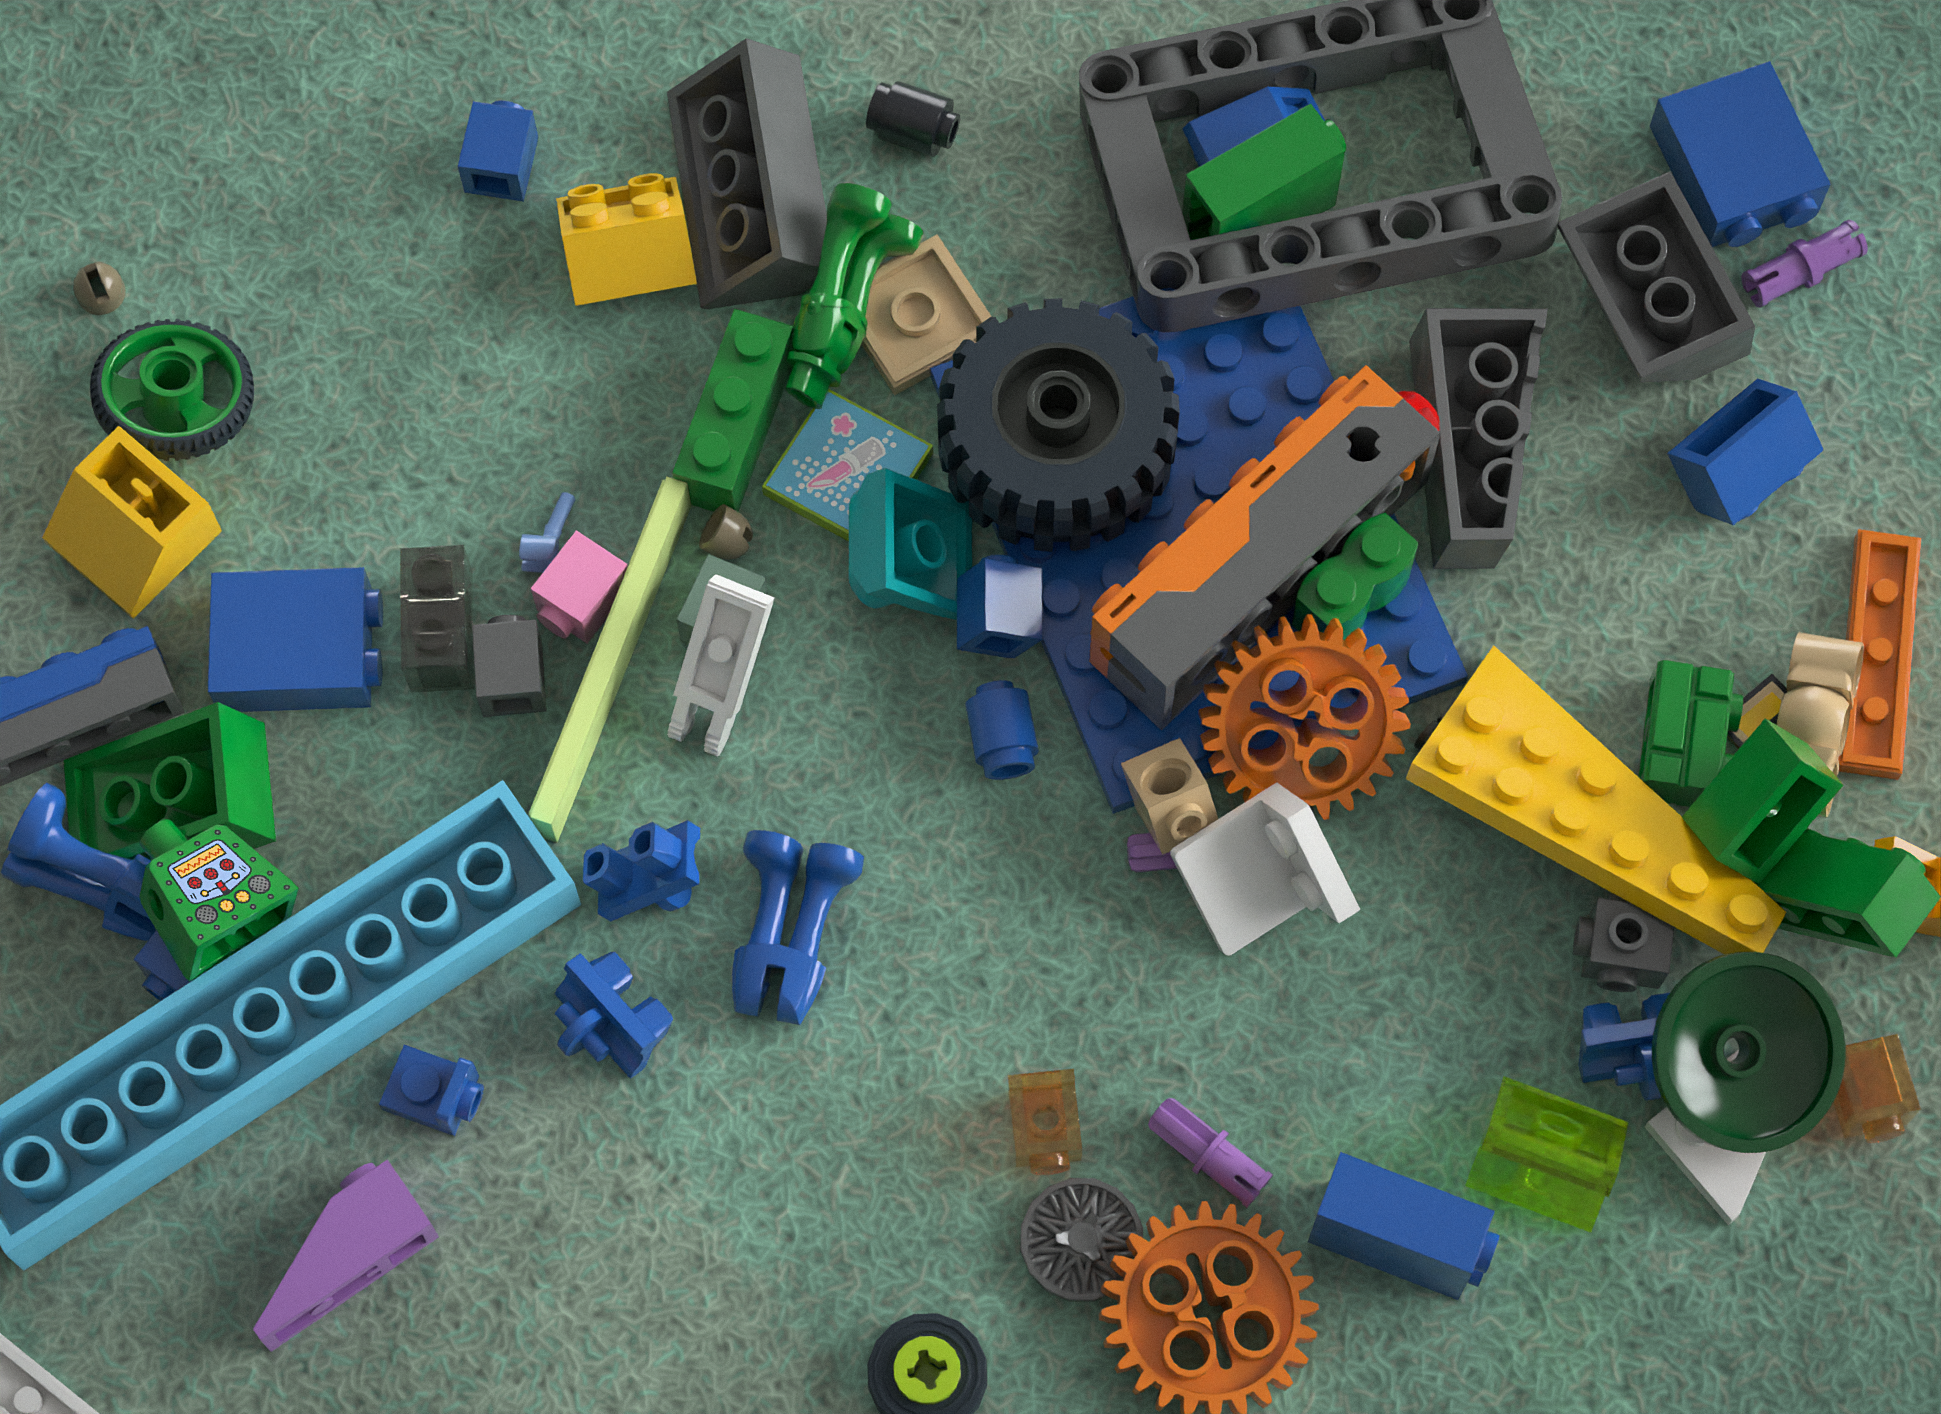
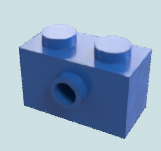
[1667,378,1824,526]

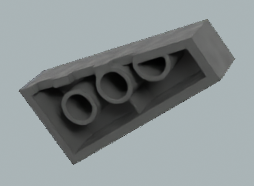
[1409,308,1548,569]

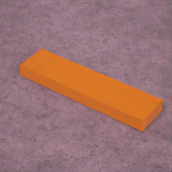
[1838,529,1921,780]

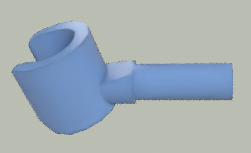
[519,492,575,573]

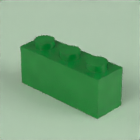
[672,309,794,512]
[1753,828,1941,958]

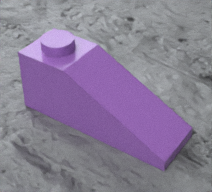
[253,1159,439,1352]

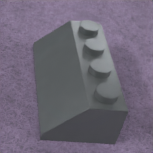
[667,38,827,309]

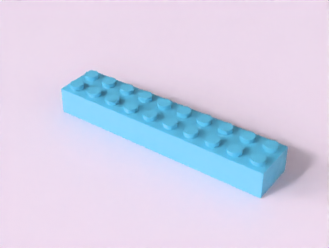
[0,780,581,1271]

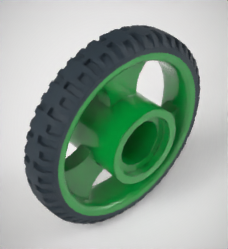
[90,319,254,461]

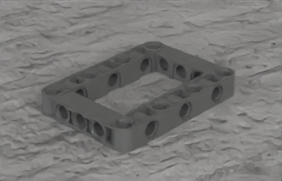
[1079,0,1562,333]

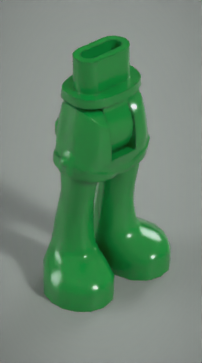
[785,183,924,409]

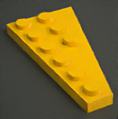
[1406,645,1787,954]

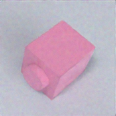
[531,530,628,643]

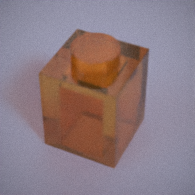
[1834,1034,1921,1143]

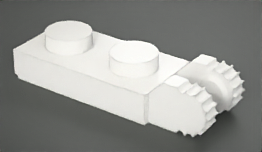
[667,575,775,757]

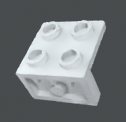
[1170,782,1361,956]

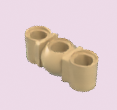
[1777,632,1864,818]

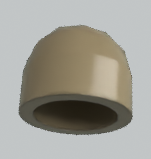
[73,261,126,315]
[699,504,753,560]

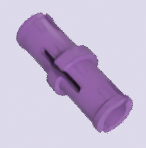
[1741,219,1868,308]

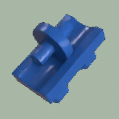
[583,820,700,922]
[555,952,673,1079]
[1578,992,1670,1101]

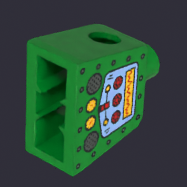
[139,819,299,982]

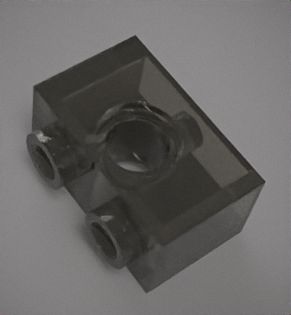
[400,545,474,693]

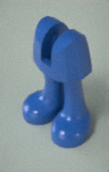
[1,783,156,941]
[732,830,864,1025]

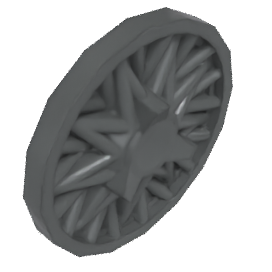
[1020,1178,1143,1302]

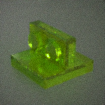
[1465,1076,1629,1233]

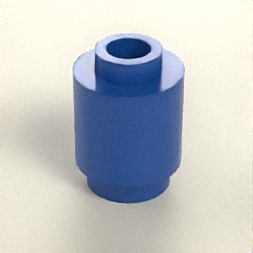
[965,680,1039,780]

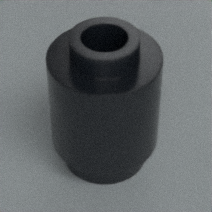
[866,81,960,157]

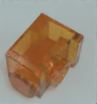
[1007,1069,1082,1175]

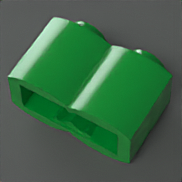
[1292,513,1418,640]

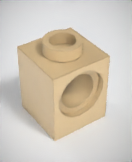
[1121,738,1218,855]

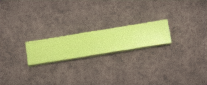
[529,477,691,843]

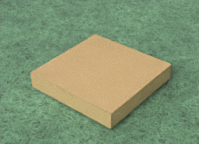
[861,234,992,396]

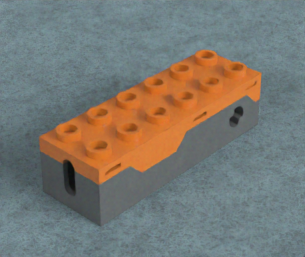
[1089,365,1441,731]

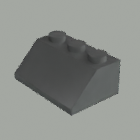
[1557,172,1755,383]

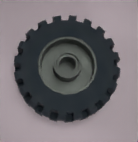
[937,298,1180,552]

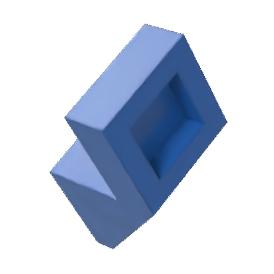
[1182,87,1325,167]

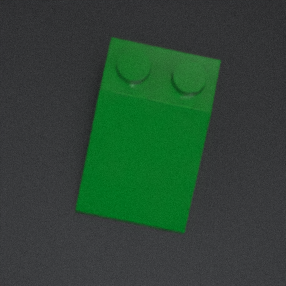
[63,702,276,860]

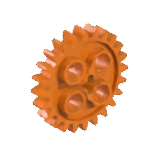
[1198,614,1411,820]
[1099,1201,1319,1414]

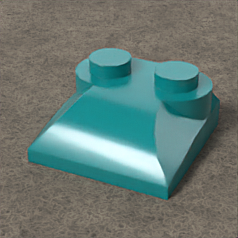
[848,468,972,620]

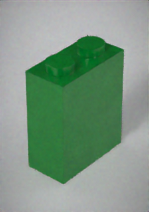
[1182,104,1346,241]

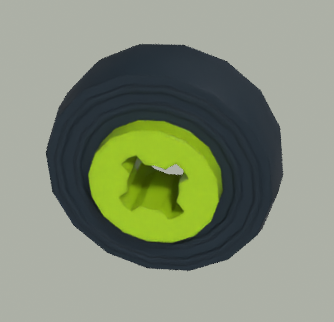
[867,1313,987,1414]

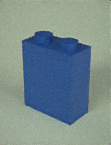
[1650,61,1831,247]
[208,567,383,712]
[1308,1152,1500,1300]

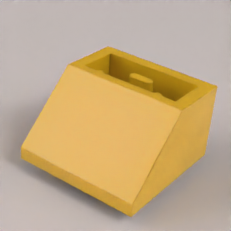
[556,173,697,306]
[42,426,222,619]

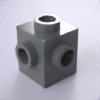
[1573,894,1675,992]

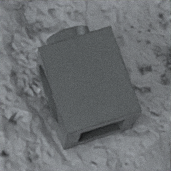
[472,615,547,717]

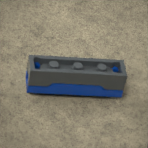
[0,626,185,786]

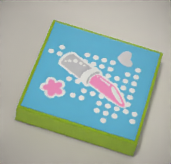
[762,389,933,542]

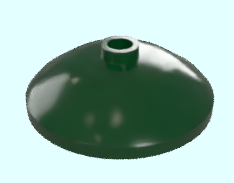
[1652,952,1846,1153]

